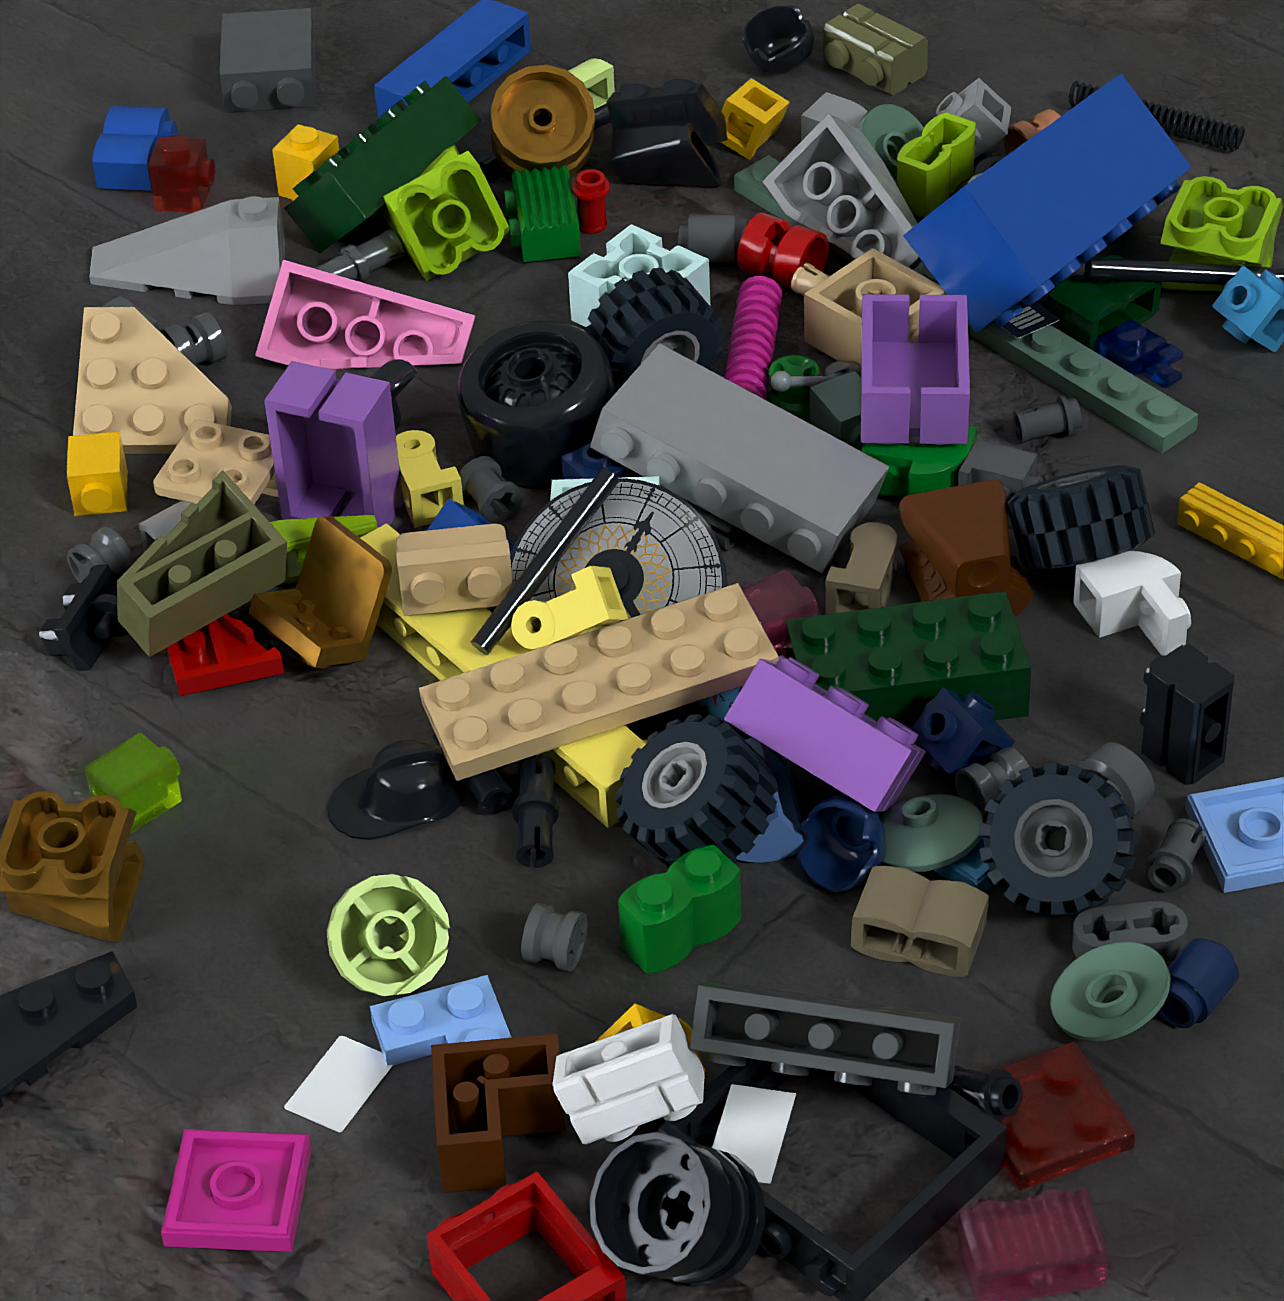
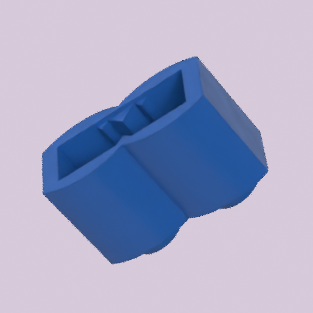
[92,105,178,191]

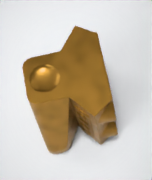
[0,791,145,942]

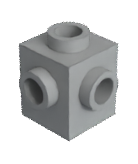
[936,78,1012,159]

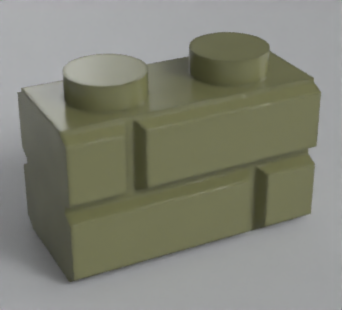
[823,3,928,96]

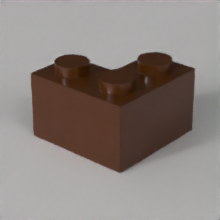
[431,1033,566,1194]

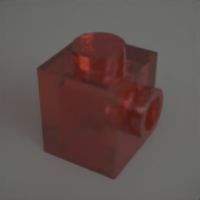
[148,136,215,213]

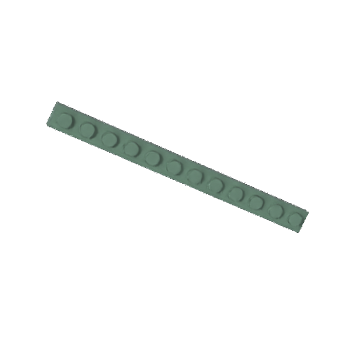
[734,155,1198,454]

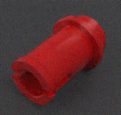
[572,169,610,234]

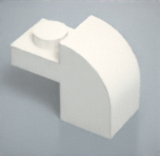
[1073,551,1191,656]

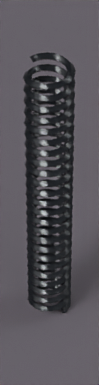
[1069,80,1245,152]

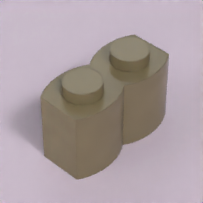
[851,866,989,977]

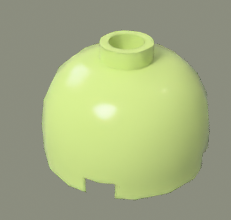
[327,874,450,996]

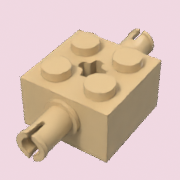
[791,248,947,365]

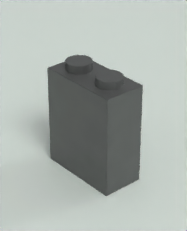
[219,8,316,113]

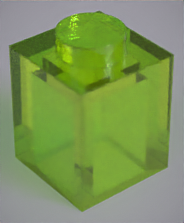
[84,732,182,834]

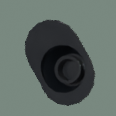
[328,740,465,840]

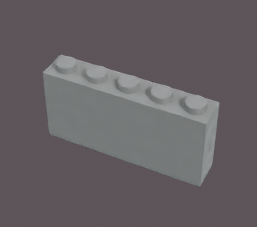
[590,343,889,574]

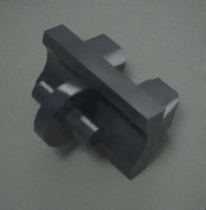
[39,564,129,671]

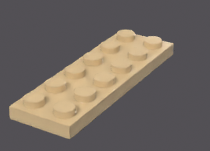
[419,583,779,781]

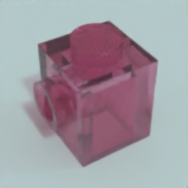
[740,569,819,656]

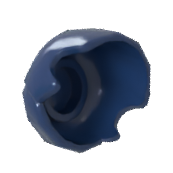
[797,795,886,893]

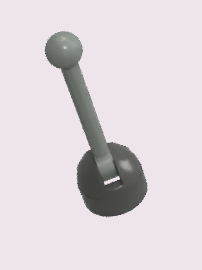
[771,361,861,392]

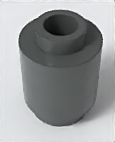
[679,214,748,263]

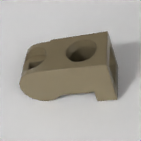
[825,522,898,614]

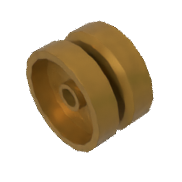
[490,64,595,178]

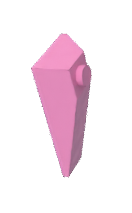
[255,260,476,369]

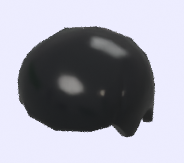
[742,5,815,73]

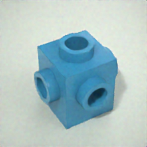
[1212,266,1284,353]

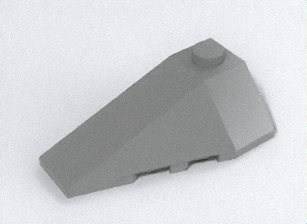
[762,114,922,270]
[89,196,285,305]

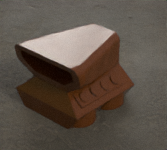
[898,479,1034,616]

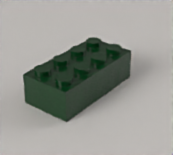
[284,76,482,253]
[786,591,1031,729]

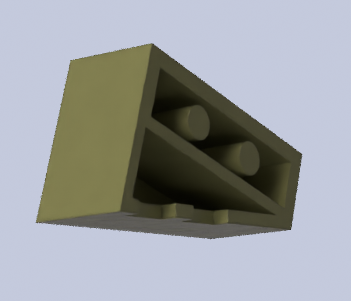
[117,470,287,657]

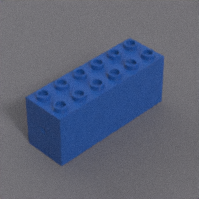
[903,73,1191,333]

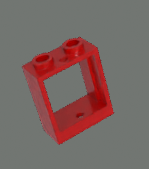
[426,1172,627,1301]

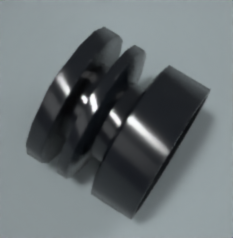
[589,1132,766,1287]

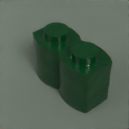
[1047,255,1162,351]

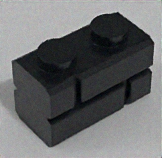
[1140,644,1235,785]

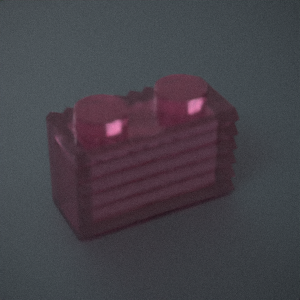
[958,1188,1109,1301]

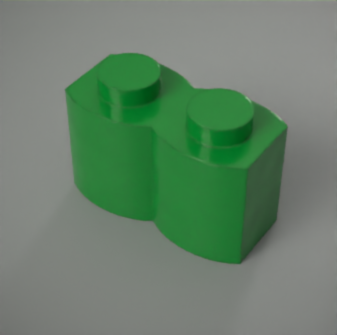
[618,845,742,974]

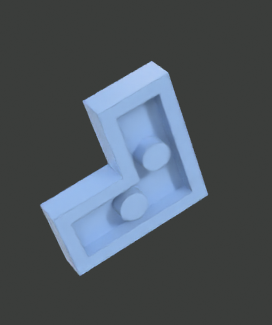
[370,975,511,1066]

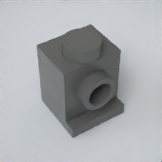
[958,439,1043,517]

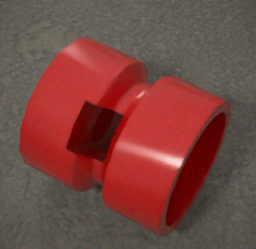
[737,212,828,290]

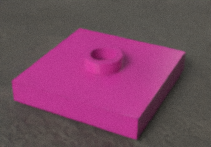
[161,1129,312,1252]

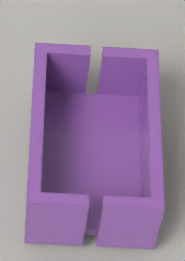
[861,294,970,445]
[264,361,404,538]
[724,655,926,812]

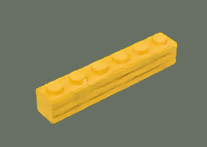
[1177,482,1284,580]

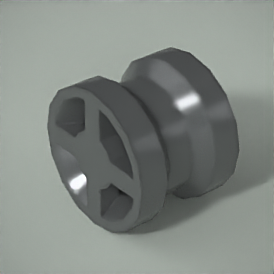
[66,527,134,583]
[521,902,588,972]

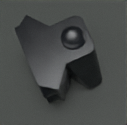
[606,79,728,187]

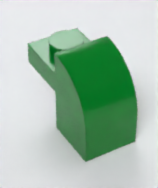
[861,426,977,498]

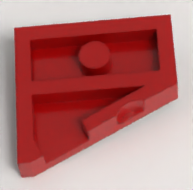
[167,613,284,696]

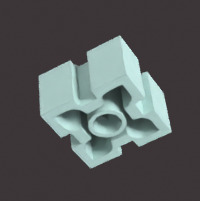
[568,224,710,327]

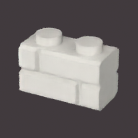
[553,1014,705,1144]

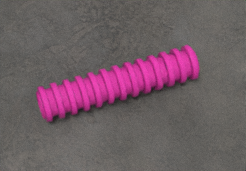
[723,276,782,400]

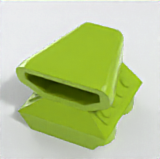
[382,145,510,281]
[1160,176,1283,292]

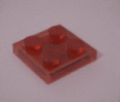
[998,1041,1136,1191]

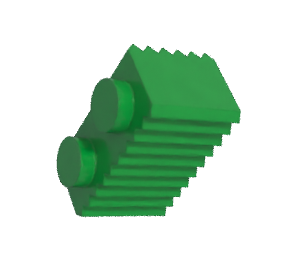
[504,165,581,263]

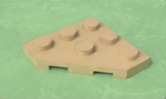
[73,307,232,454]

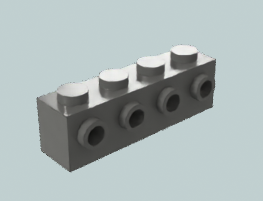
[690,980,961,1095]

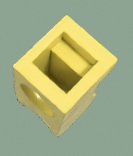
[396,430,464,528]
[511,566,628,650]

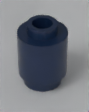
[1157,938,1239,1028]

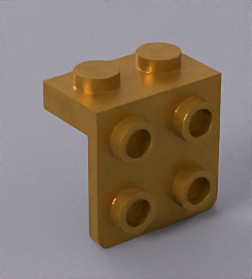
[249,516,392,669]

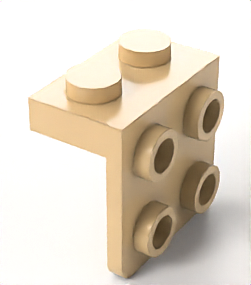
[153,419,279,504]
[396,524,513,616]

